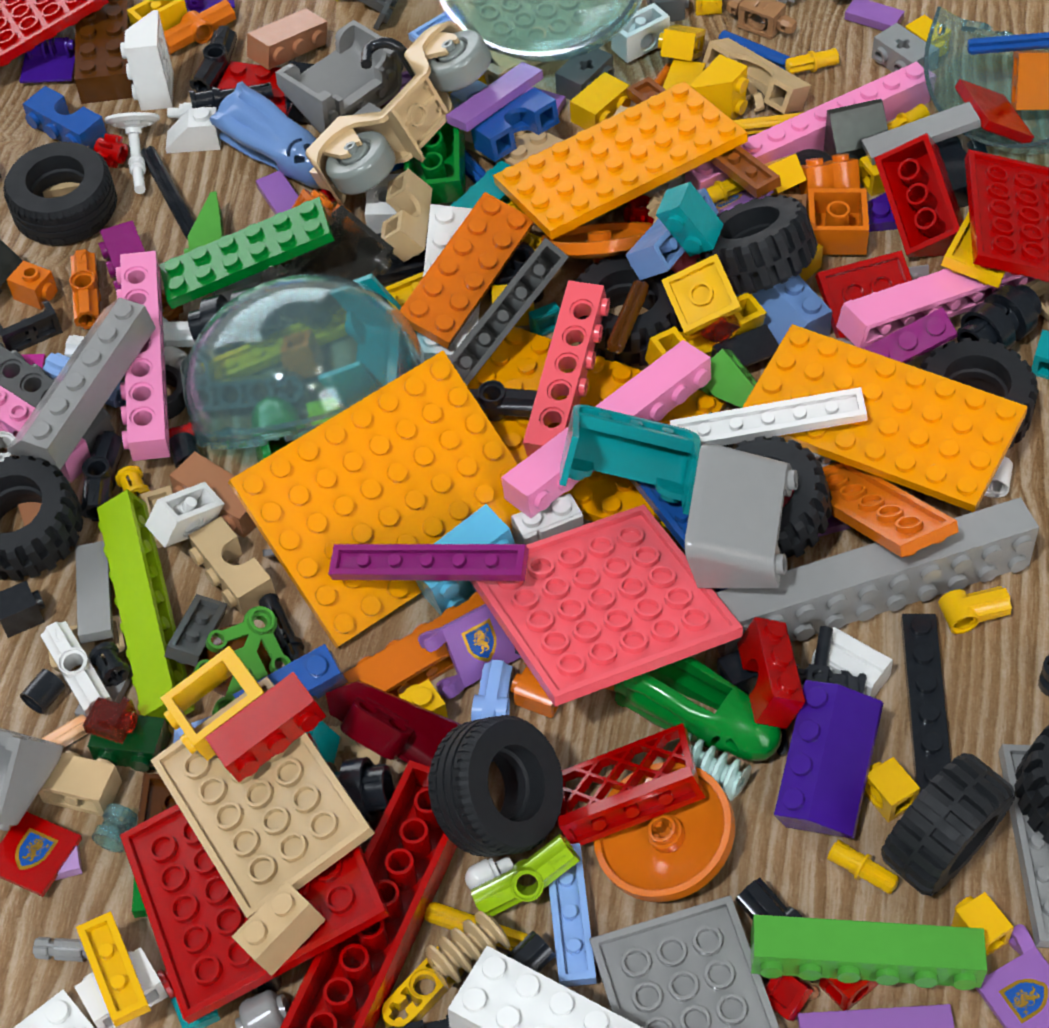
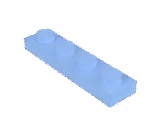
[548,843,597,987]

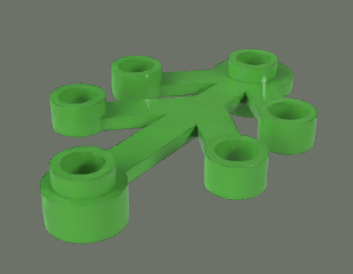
[194,606,291,715]

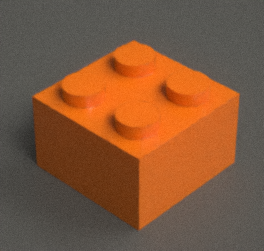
[806,188,869,255]

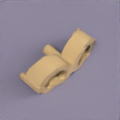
[746,80,765,113]

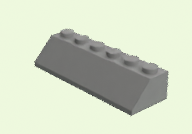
[7,298,156,470]

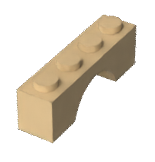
[702,38,811,114]

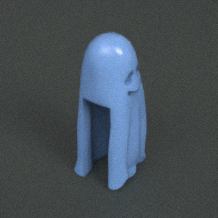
[210,81,321,189]

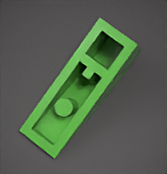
[184,191,224,254]
[702,348,757,408]

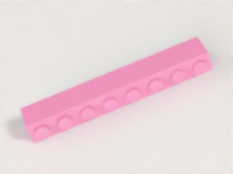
[836,269,1037,348]
[501,340,711,518]

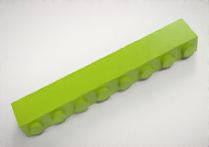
[97,489,195,725]

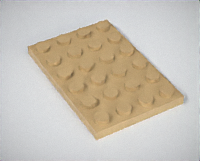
[150,677,375,919]

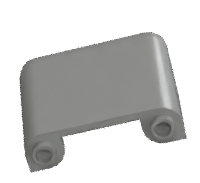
[275,20,402,134]
[685,444,798,588]
[0,728,64,831]

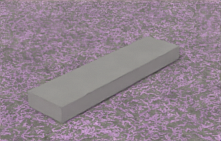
[862,101,981,165]
[75,541,113,644]

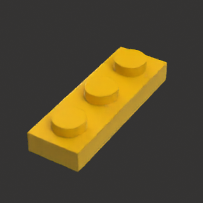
[76,911,151,1027]

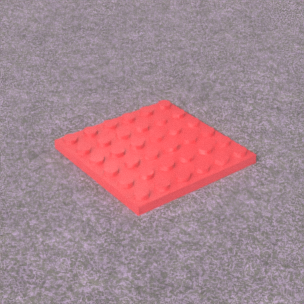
[470,505,743,707]

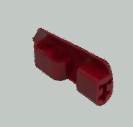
[326,680,460,767]

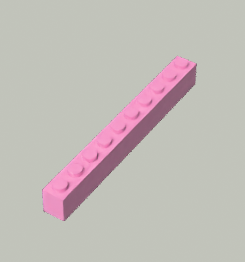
[685,62,933,190]

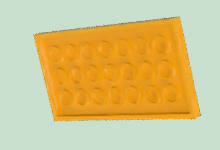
[493,81,748,240]
[742,324,1027,512]

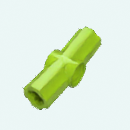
[471,834,580,916]

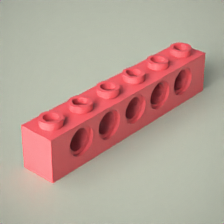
[523,280,610,457]

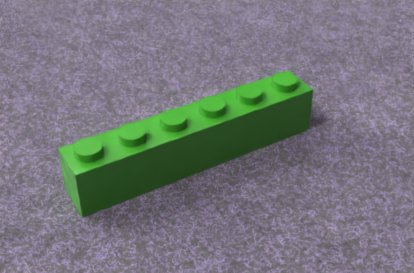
[751,915,987,990]

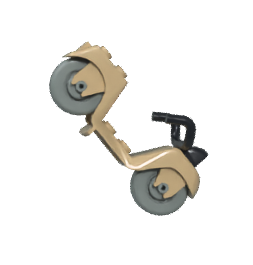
[305,21,492,204]

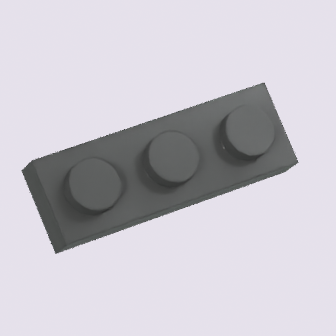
[164,594,228,667]

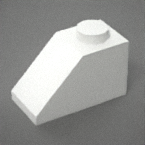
[166,107,222,153]

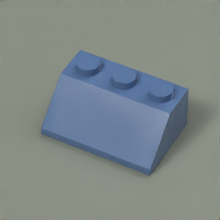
[736,275,833,345]

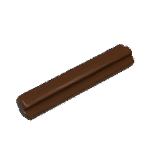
[607,280,649,354]

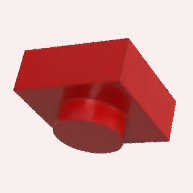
[765,976,814,1021]

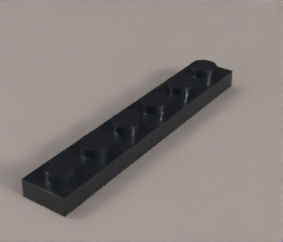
[901,614,951,793]

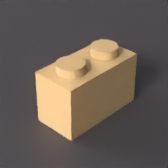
[38,751,122,817]
[232,881,325,976]

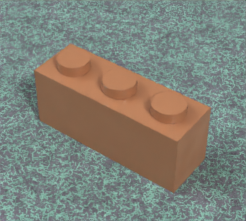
[247,8,327,70]
[169,451,256,538]

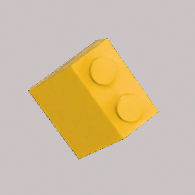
[689,54,749,120]

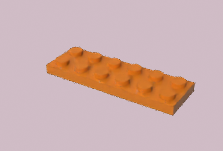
[396,192,534,349]
[822,461,959,558]

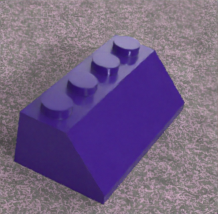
[774,680,884,839]

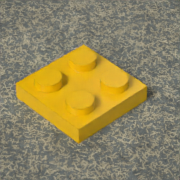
[661,254,742,336]

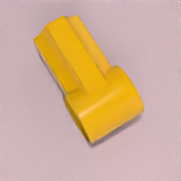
[938,586,1012,634]

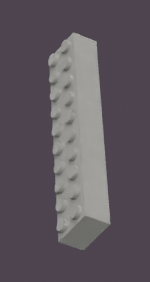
[716,497,1039,657]

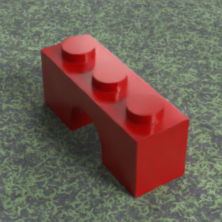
[737,617,805,729]

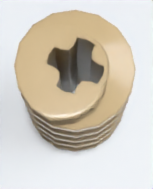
[425,911,511,989]

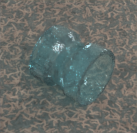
[92,804,138,853]

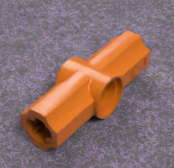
[164,0,236,55]
[69,249,101,330]

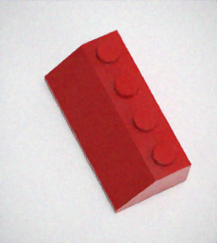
[874,133,964,258]

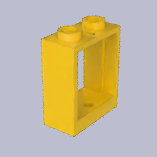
[160,646,265,761]

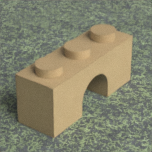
[380,169,433,262]
[188,516,275,616]

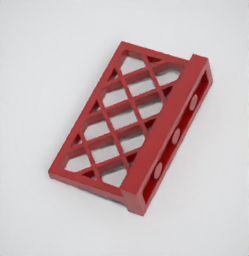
[558,723,706,846]

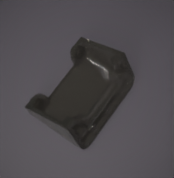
[259,205,394,329]

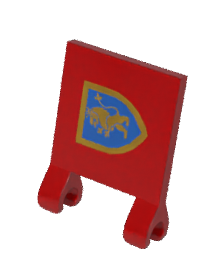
[0,811,83,897]

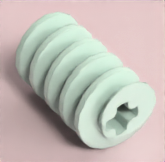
[683,733,752,802]

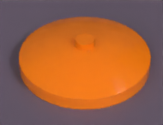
[541,222,653,263]
[593,762,735,902]

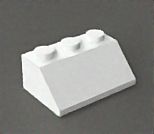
[120,10,174,111]

